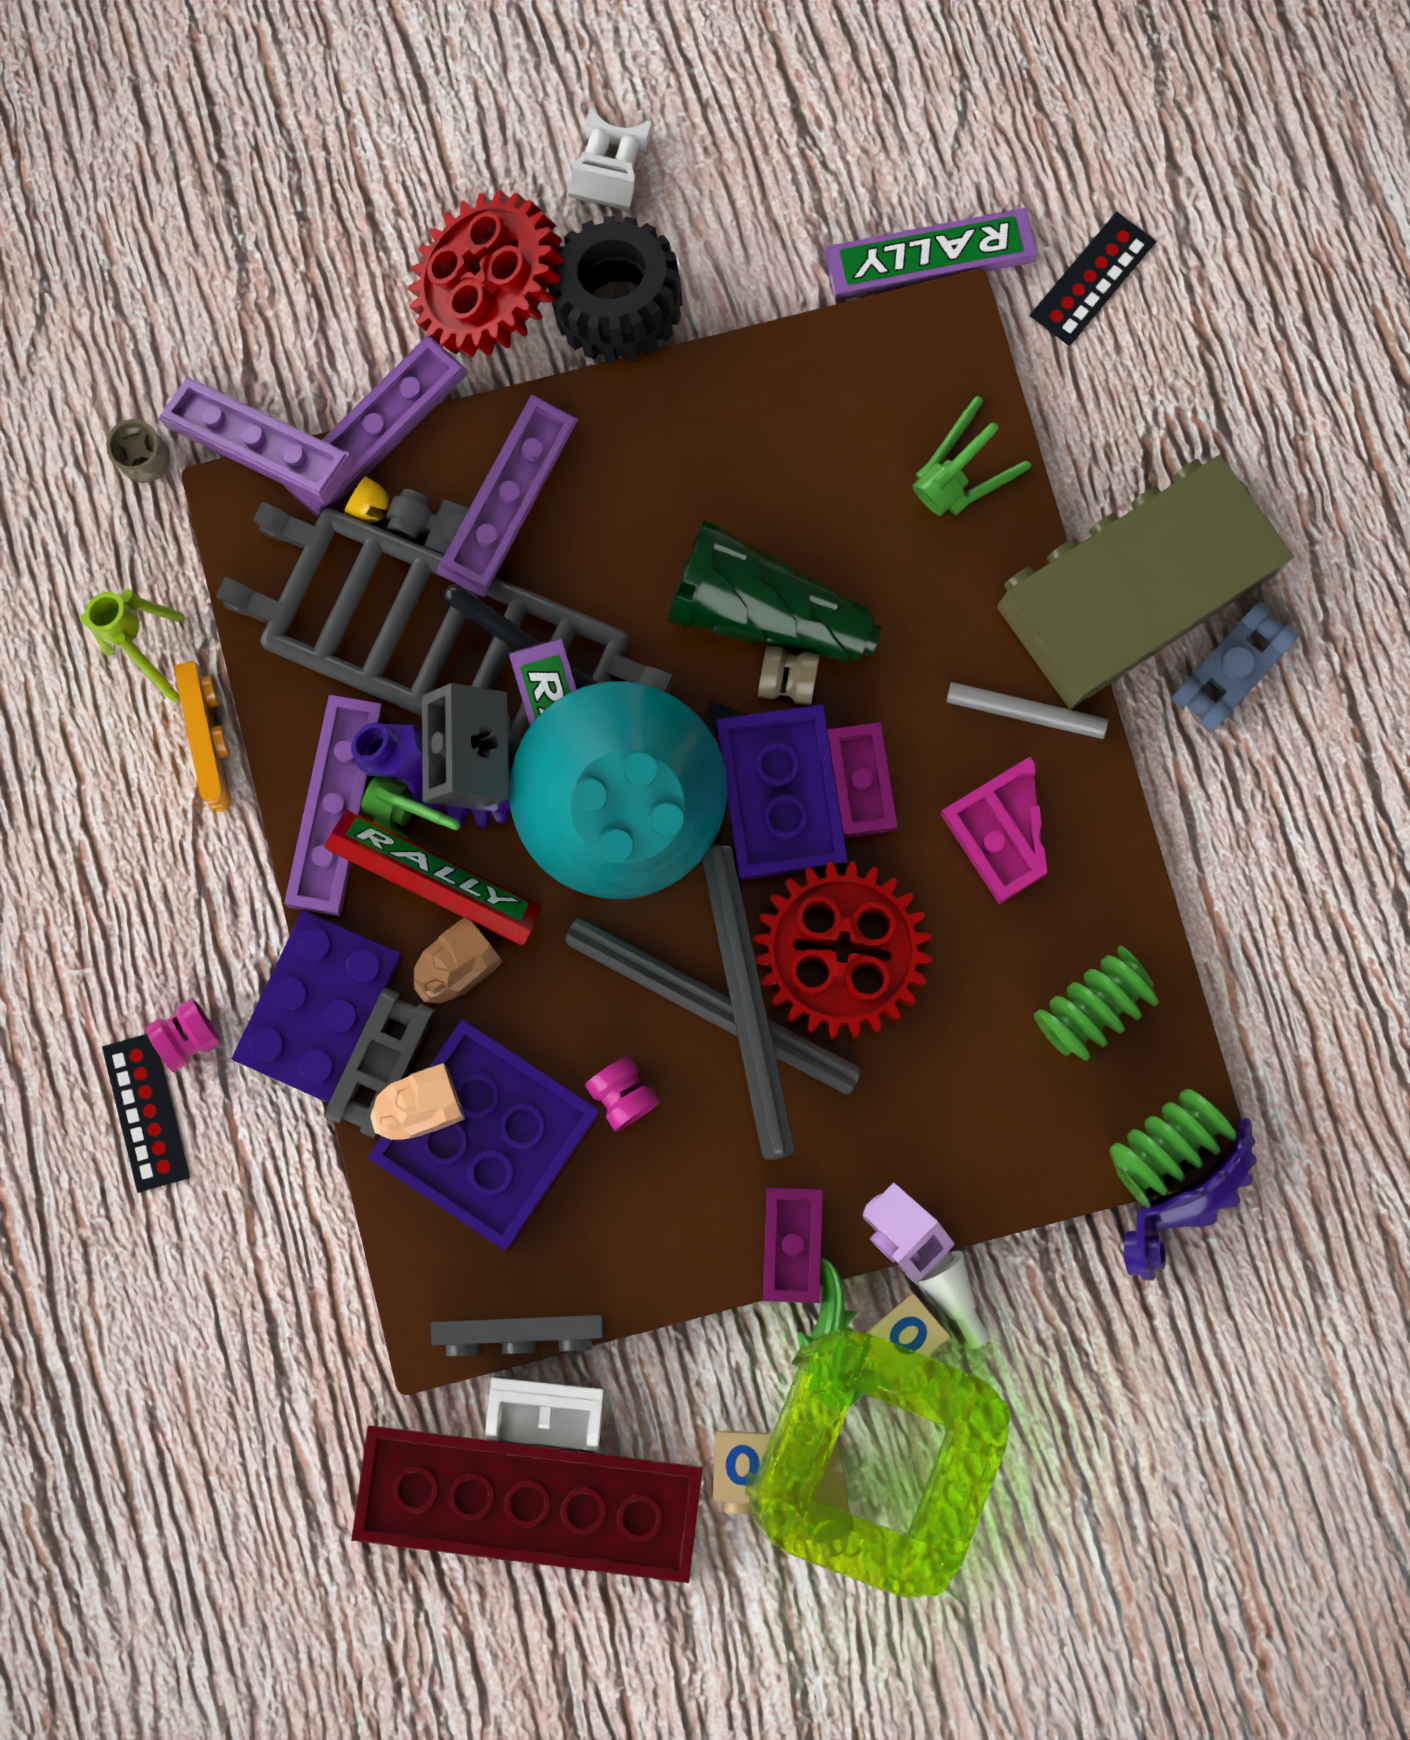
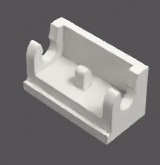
[485,1377,606,1452]

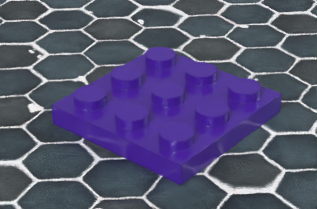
[367,1020,600,1251]

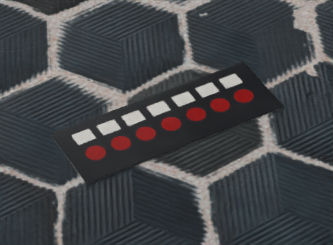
[1029,211,1157,346]
[102,1034,190,1193]

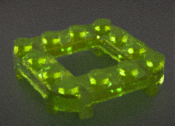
[745,1327,1011,1597]

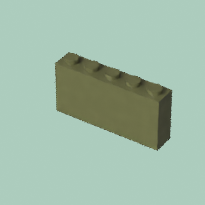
[997,454,1295,710]

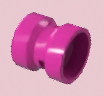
[145,998,221,1073]
[585,1055,660,1132]

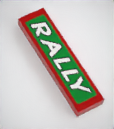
[324,809,542,946]

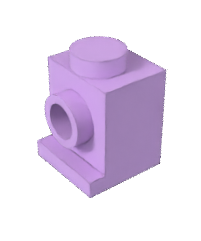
[862,1183,955,1285]

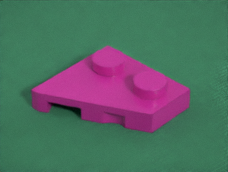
[940,757,1047,905]

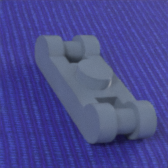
[1171,599,1301,734]

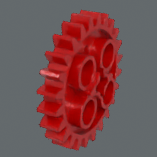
[408,190,564,358]
[754,861,932,1040]

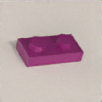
[827,722,897,838]
[763,1188,823,1303]

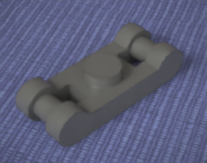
[325,987,436,1140]

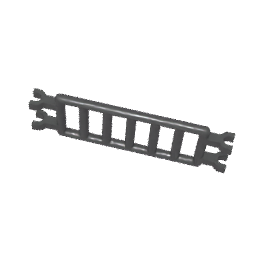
[216,501,673,756]

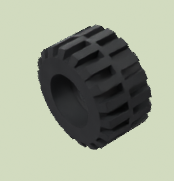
[548,216,683,363]

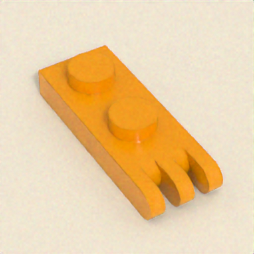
[173,661,231,812]

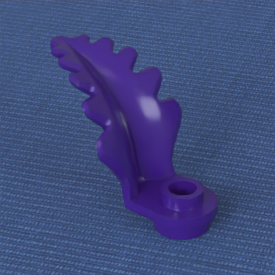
[351,722,511,828]
[1124,1118,1257,1281]

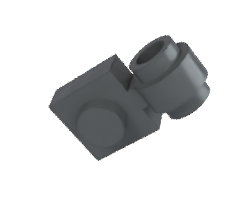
[386,489,470,555]

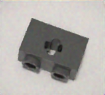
[422,683,511,810]

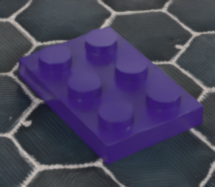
[716,704,848,881]
[231,910,403,1104]

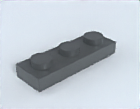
[431,1315,605,1356]

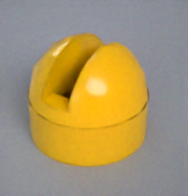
[344,476,389,523]

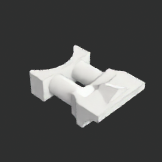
[568,107,651,211]

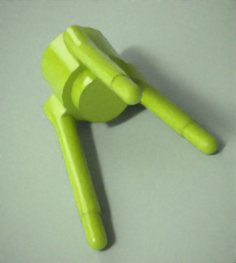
[80,589,184,702]

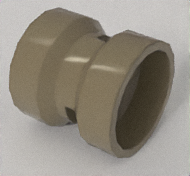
[106,419,170,483]
[758,644,820,706]

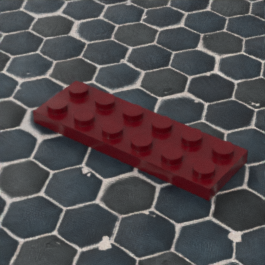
[351,1425,703,1583]

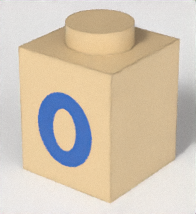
[859,1293,950,1381]
[712,1430,772,1515]

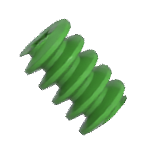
[1034,945,1159,1061]
[1110,1089,1237,1208]

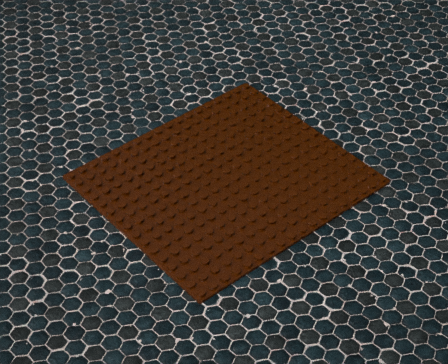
[182,269,1252,1395]

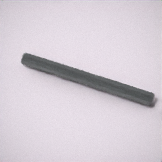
[702,845,795,1160]
[565,918,862,1094]

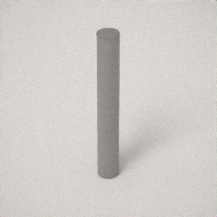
[946,682,1108,739]

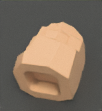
[370,1063,465,1140]

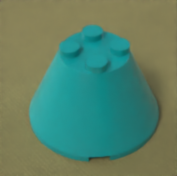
[509,681,727,899]

